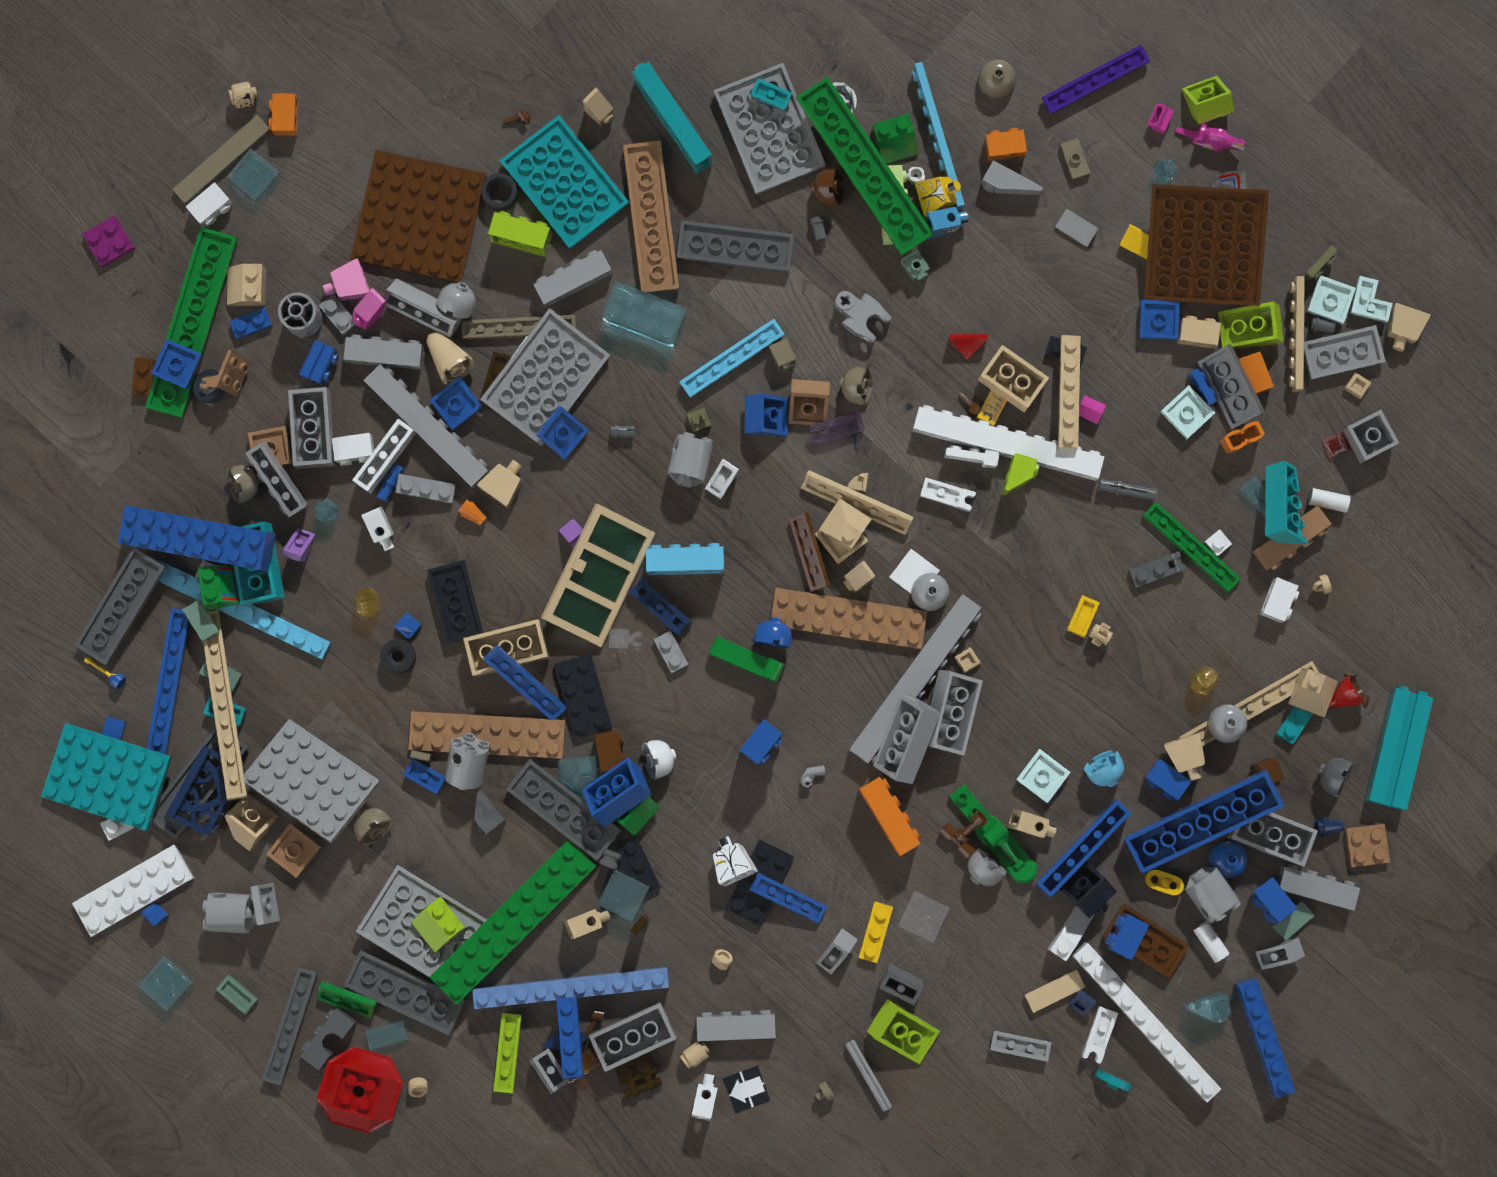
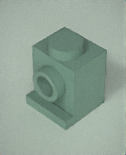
[901,249,930,281]

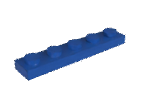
[484,645,566,720]

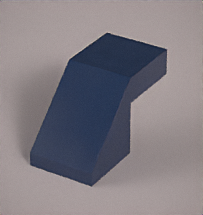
[543,1031,589,1050]

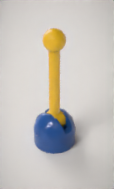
[84,656,127,690]

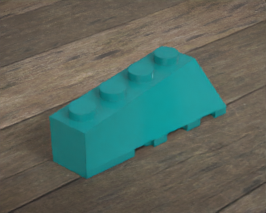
[1265,461,1307,544]

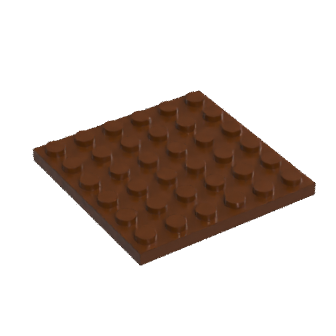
[350,150,487,283]
[1144,184,1269,306]

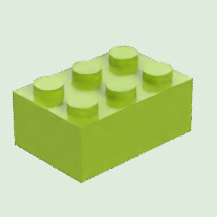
[488,211,552,257]

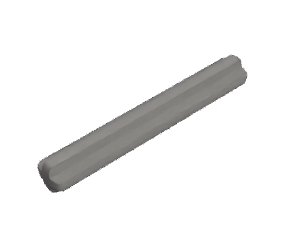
[846,1040,892,1111]

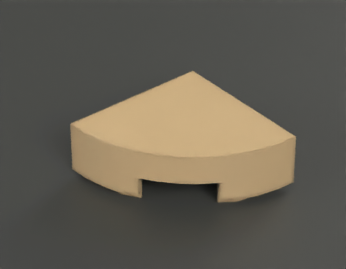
[847,473,868,493]

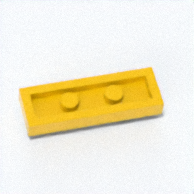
[858,901,893,963]

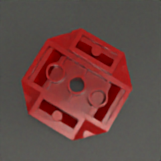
[317,1046,403,1133]

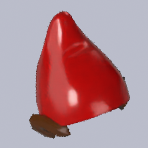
[1329,672,1370,708]

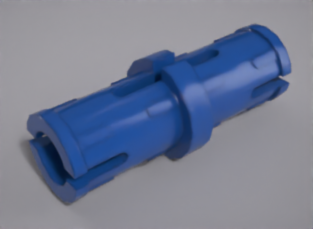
[376,463,404,502]

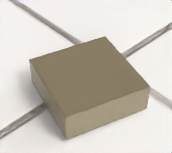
[410,750,433,762]

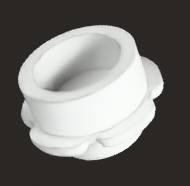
[906,167,925,185]

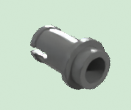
[809,216,827,242]
[1309,317,1335,334]
[611,424,634,439]

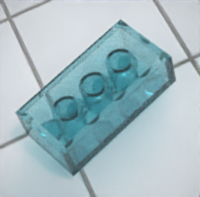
[602,281,687,348]

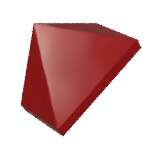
[949,334,988,360]

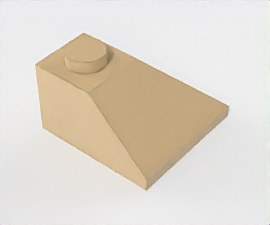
[819,499,872,551]
[1288,668,1338,717]
[225,793,279,851]

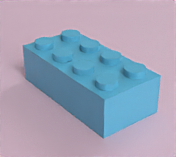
[646,543,724,575]

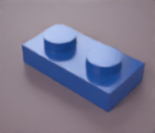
[229,307,273,340]
[1188,368,1217,406]
[403,759,446,794]

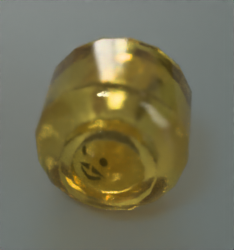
[354,588,381,618]
[1190,666,1219,695]

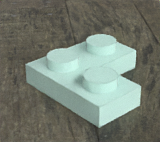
[1350,276,1393,323]

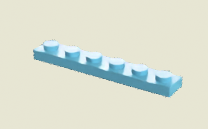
[680,319,785,398]

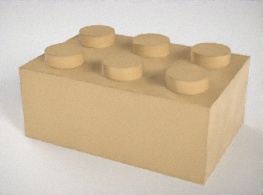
[978,345,1049,413]

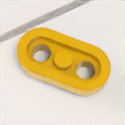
[1145,869,1184,895]

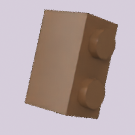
[789,379,830,426]

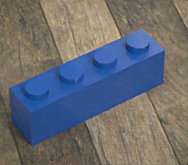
[556,997,584,1080]

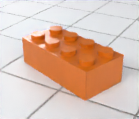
[858,777,921,856]

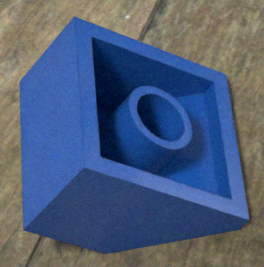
[745,394,788,436]

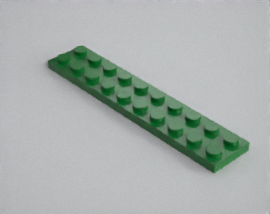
[796,76,934,256]
[145,227,238,419]
[430,839,596,1005]

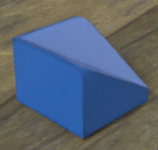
[141,903,169,926]

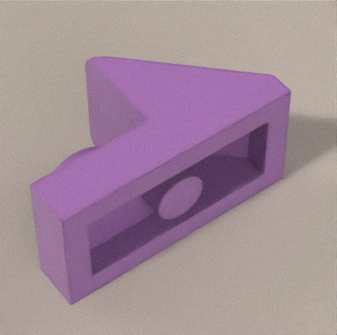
[559,518,595,560]
[282,528,315,562]

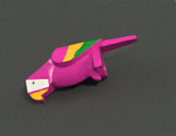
[1175,123,1247,153]

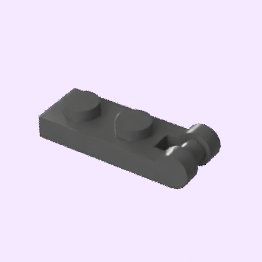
[1128,552,1186,588]

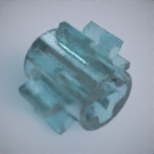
[1153,158,1178,182]
[314,498,339,524]

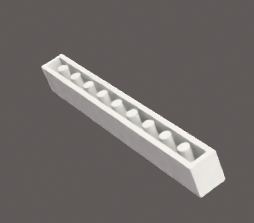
[912,405,1104,481]
[1071,942,1221,1102]

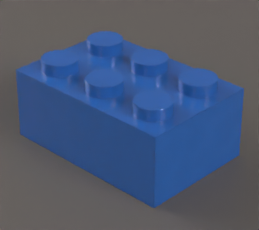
[740,719,783,766]
[582,757,651,827]

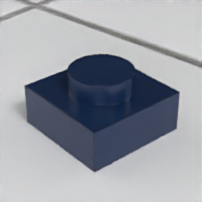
[1068,989,1096,1016]

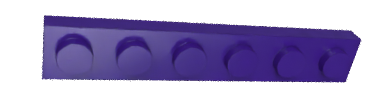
[1042,45,1150,115]

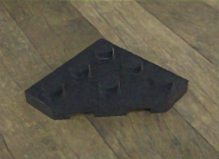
[600,835,661,912]

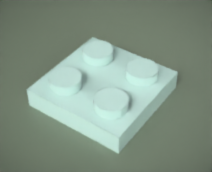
[1306,275,1356,324]
[1161,386,1215,440]
[1016,749,1070,803]

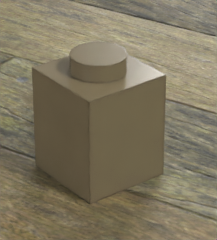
[769,338,796,370]

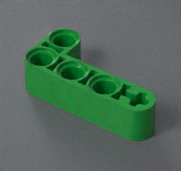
[708,636,785,683]

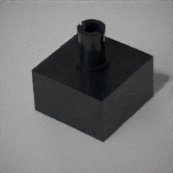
[1059,862,1117,918]

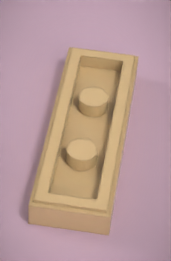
[1024,969,1085,1013]

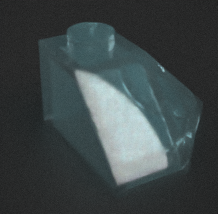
[558,756,598,796]
[1184,991,1232,1023]

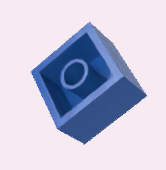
[1250,877,1298,925]
[1105,913,1149,960]

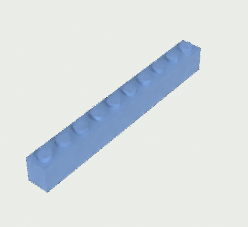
[472,967,670,1009]

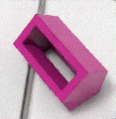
[1147,104,1174,134]
[1079,395,1106,424]

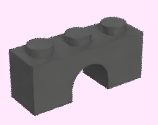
[300,1008,357,1071]

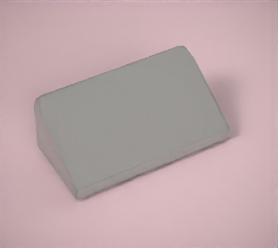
[1055,209,1098,247]

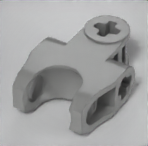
[835,291,892,343]

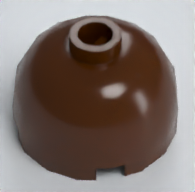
[811,168,844,206]

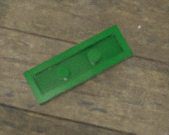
[317,981,377,1019]

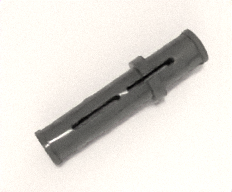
[1098,479,1157,501]

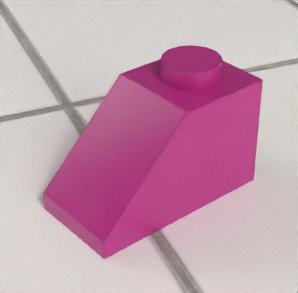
[352,288,386,330]

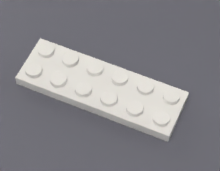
[72,845,194,937]

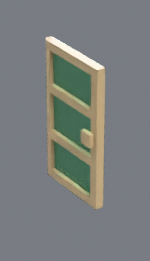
[541,503,656,647]

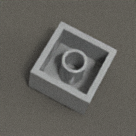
[1342,410,1399,464]

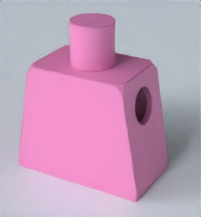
[323,258,369,301]

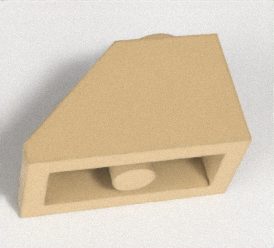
[583,88,614,126]
[843,561,875,593]

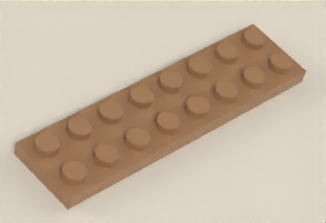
[623,140,679,294]
[771,588,927,649]
[408,711,565,759]

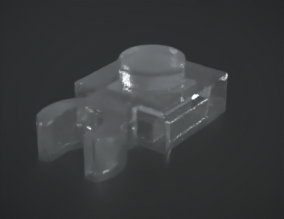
[608,629,642,649]

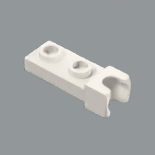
[944,445,999,469]
[920,478,976,512]
[1081,1006,1118,1064]

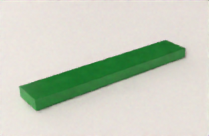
[1142,502,1241,593]

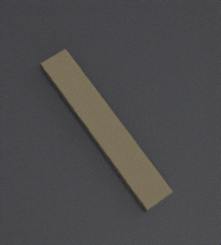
[172,115,271,204]
[461,315,576,340]

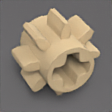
[1089,623,1113,647]

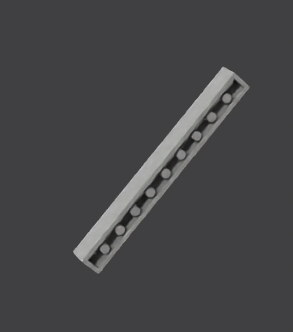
[849,594,981,764]

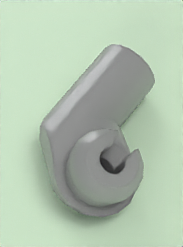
[800,765,826,788]

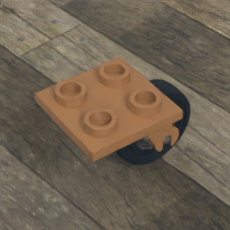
[193,350,250,404]

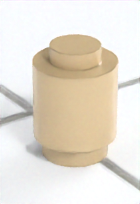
[680,1041,710,1069]

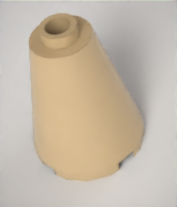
[426,332,475,385]

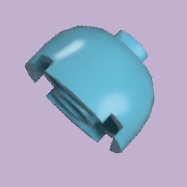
[1084,751,1124,787]

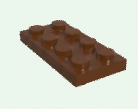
[1102,903,1190,978]

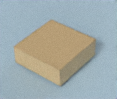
[1344,372,1371,399]
[954,647,981,674]

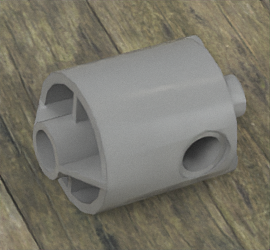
[278,293,323,338]
[667,432,713,487]
[445,733,490,790]
[1184,867,1241,923]
[203,892,256,933]

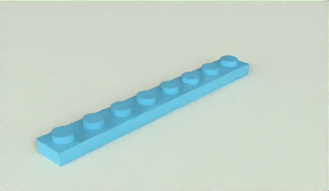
[912,62,965,211]

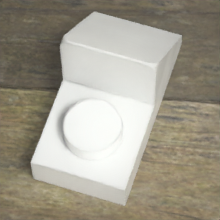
[705,459,739,499]

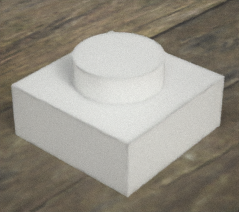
[1204,529,1232,556]

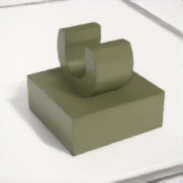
[687,408,711,433]

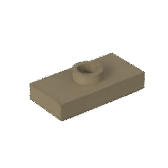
[1060,138,1091,180]

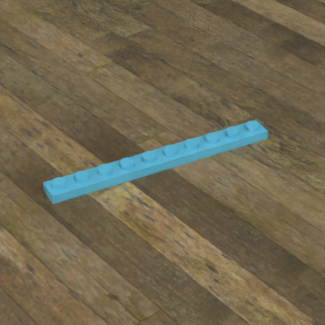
[158,560,331,660]

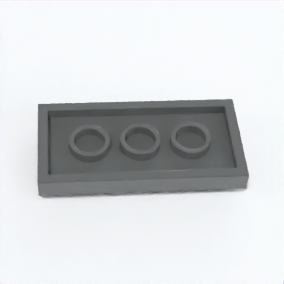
[1198,344,1265,429]

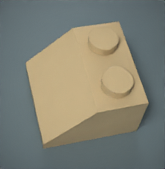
[227,264,266,306]

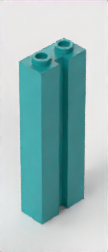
[633,61,712,174]
[1365,686,1433,810]

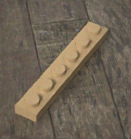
[1289,276,1304,392]
[1058,335,1081,449]
[801,470,913,535]

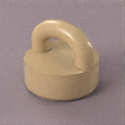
[1312,574,1332,594]
[712,949,733,970]
[408,1077,428,1097]

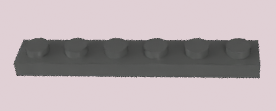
[262,967,318,1086]

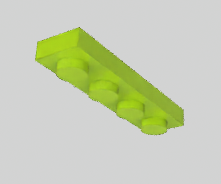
[493,1012,522,1094]

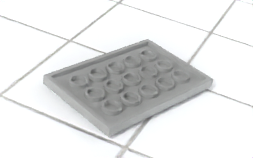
[713,63,826,195]
[480,308,610,446]
[244,719,380,844]
[356,865,487,977]

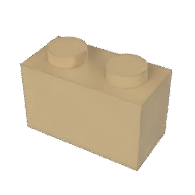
[1177,316,1221,349]

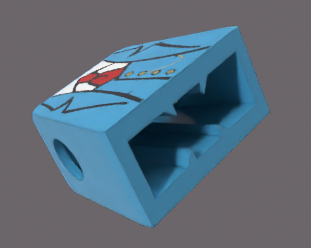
[924,207,968,240]

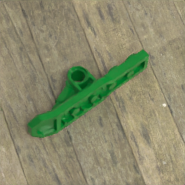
[949,784,1037,883]

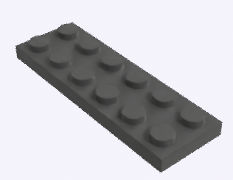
[676,220,794,273]
[74,547,167,666]
[152,727,249,840]
[506,759,621,861]
[344,950,466,1035]

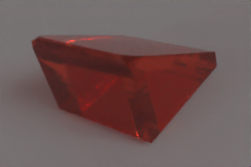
[1322,432,1350,457]

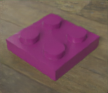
[82,215,135,268]

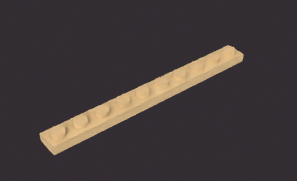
[203,610,247,800]

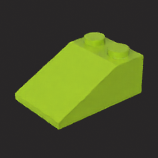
[1218,301,1284,349]
[867,998,940,1064]

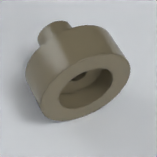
[815,1081,836,1101]

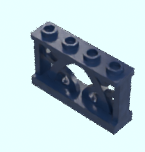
[166,745,245,836]

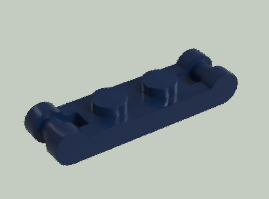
[628,577,692,637]

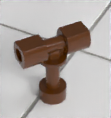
[939,811,988,859]

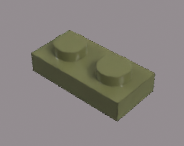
[1303,245,1338,281]

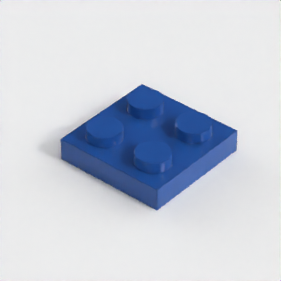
[1139,300,1180,340]
[151,339,203,390]
[430,377,483,430]
[536,406,588,459]

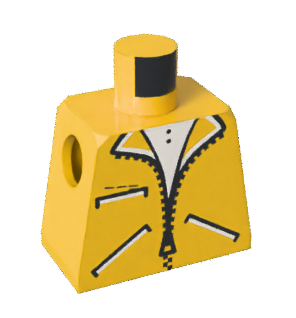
[915,177,961,217]

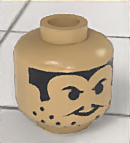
[228,82,258,108]

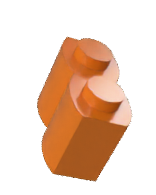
[1220,422,1265,454]

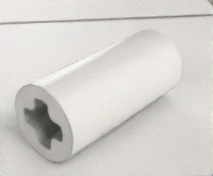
[1308,488,1350,513]
[1193,921,1229,963]

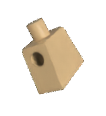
[1387,303,1431,351]
[477,460,522,508]
[1164,732,1205,781]
[1007,809,1056,838]
[564,909,611,939]

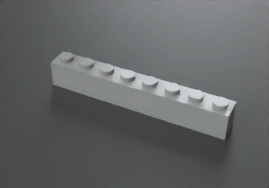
[364,365,489,489]

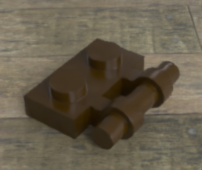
[614,1053,662,1099]

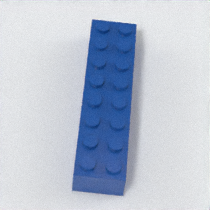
[118,505,276,572]
[1124,768,1285,873]

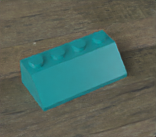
[234,522,285,605]

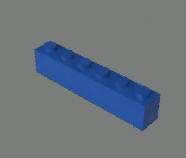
[1034,800,1131,897]
[1235,978,1296,1098]

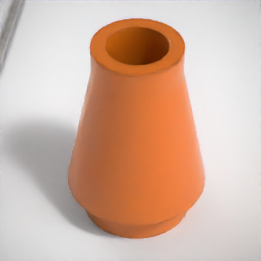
[458,499,487,526]

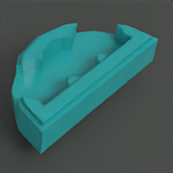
[1094,1069,1132,1092]

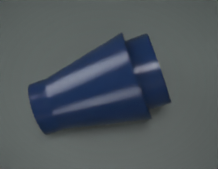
[1313,818,1344,837]

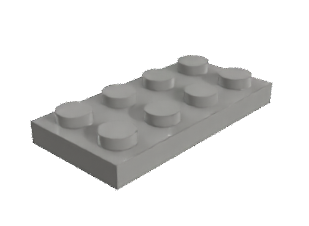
[1304,325,1386,380]

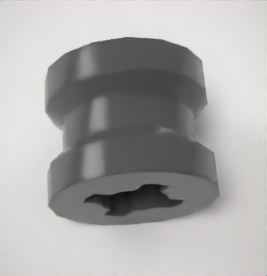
[599,848,622,870]

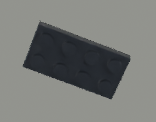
[427,560,484,644]
[554,653,612,738]
[725,839,794,926]

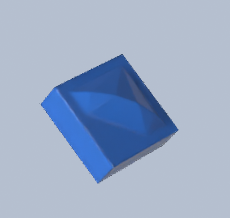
[395,612,422,639]

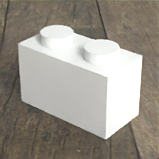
[186,182,233,228]
[331,433,374,466]
[1260,577,1299,623]

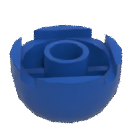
[753,617,792,648]
[1208,840,1248,879]

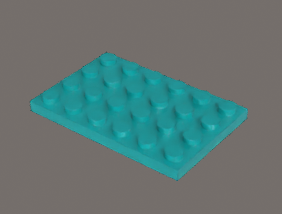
[500,115,629,249]
[41,723,172,831]

